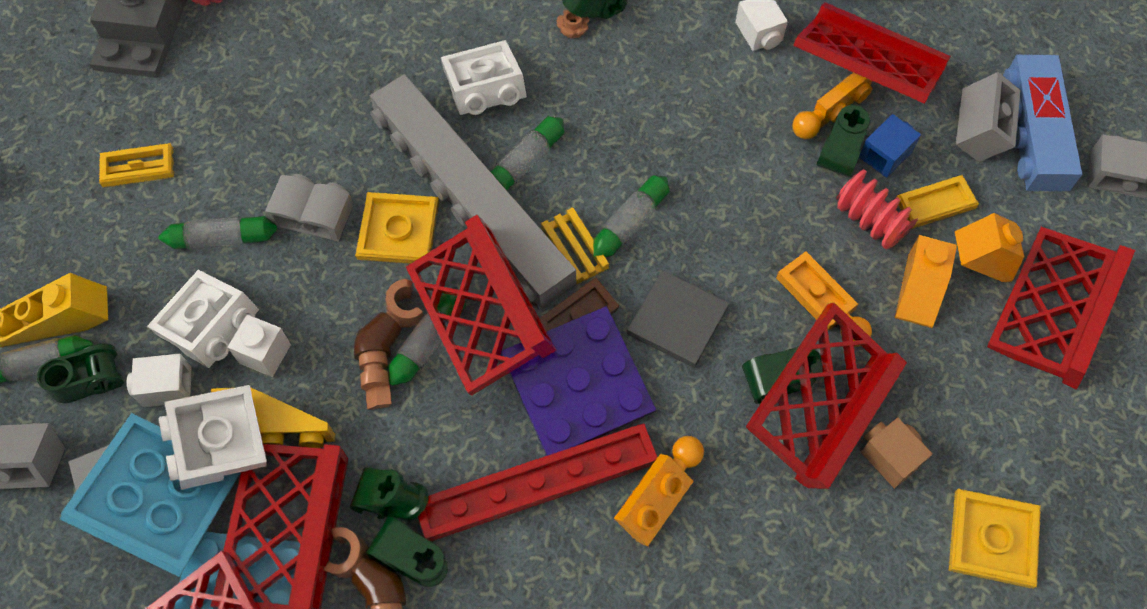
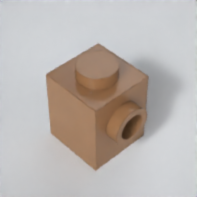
[861,418,933,489]

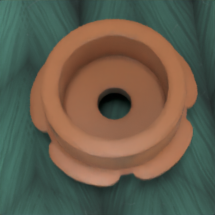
[556,10,589,38]

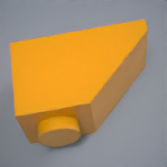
[955,213,1024,282]
[895,235,957,328]

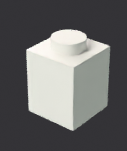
[735,0,788,51]
[227,315,291,377]
[127,354,191,407]

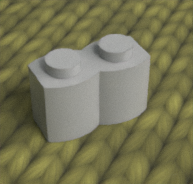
[265,174,353,242]

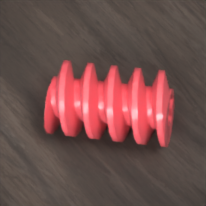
[836,169,918,250]

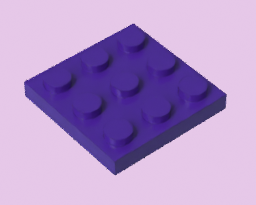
[501,306,656,456]

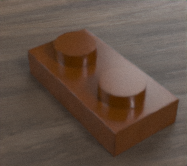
[540,277,619,331]

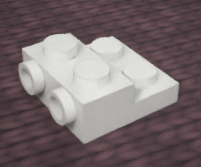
[441,40,527,115]
[147,270,259,368]
[158,385,267,490]

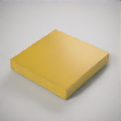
[355,192,439,264]
[949,489,1041,589]

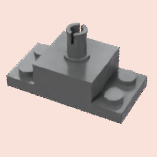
[90,0,186,78]

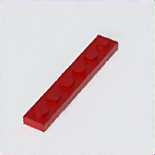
[418,423,658,541]

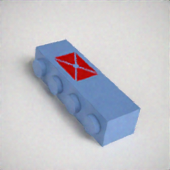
[1003,55,1082,191]

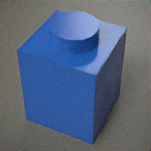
[859,114,921,178]

